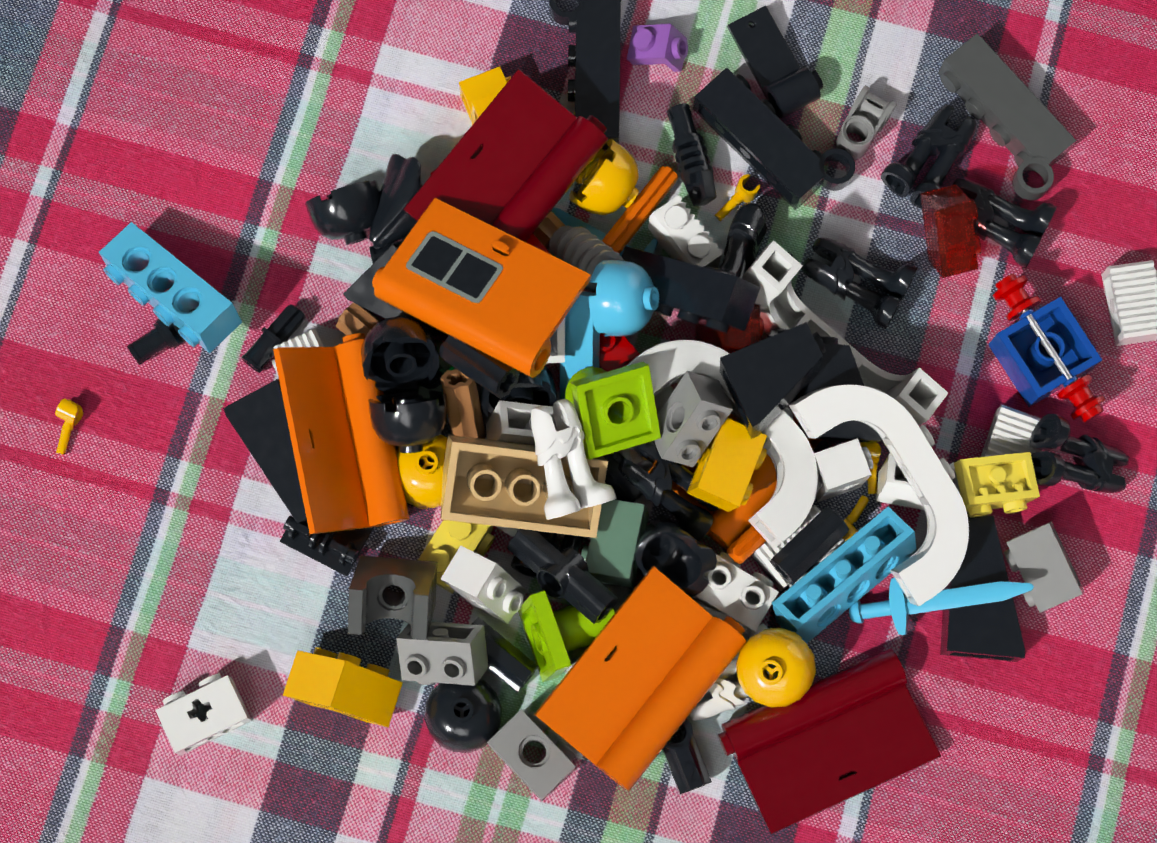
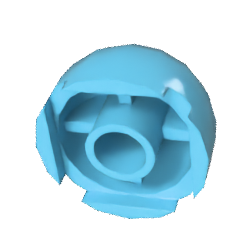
[589,260,659,337]

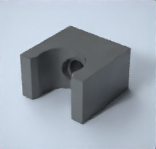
[348,556,437,640]

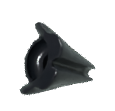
[369,154,423,249]
[635,515,717,597]

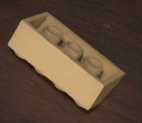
[441,434,608,538]

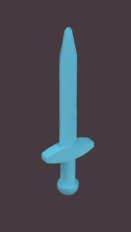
[849,578,1034,635]

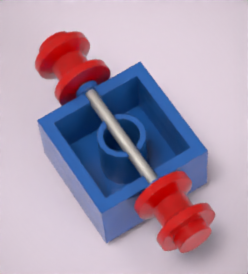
[988,273,1106,423]

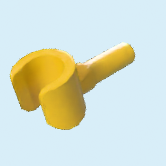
[714,174,760,221]
[55,399,83,455]
[860,442,881,494]
[841,495,869,545]

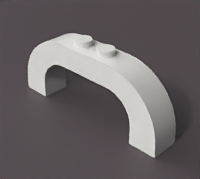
[742,240,948,426]
[627,340,818,549]
[789,385,969,606]

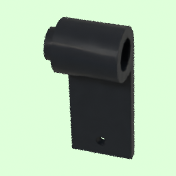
[727,5,823,118]

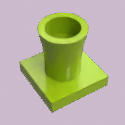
[565,362,661,460]
[518,590,615,682]

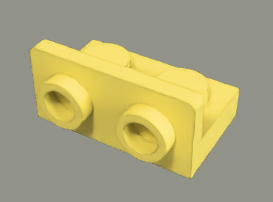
[954,452,1040,518]
[418,520,495,594]

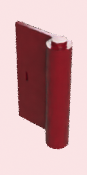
[403,69,608,256]
[717,648,941,835]

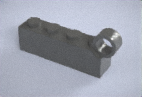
[938,33,1077,200]

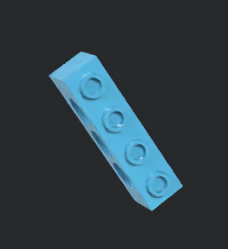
[99,222,242,353]
[772,506,917,643]

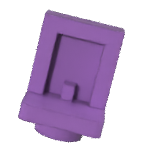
[627,24,688,72]

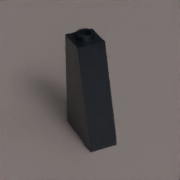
[223,379,307,523]
[940,512,1025,662]

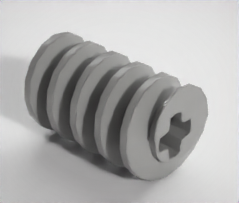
[548,226,623,292]

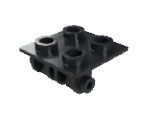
[279,515,374,577]

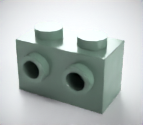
[581,500,649,588]

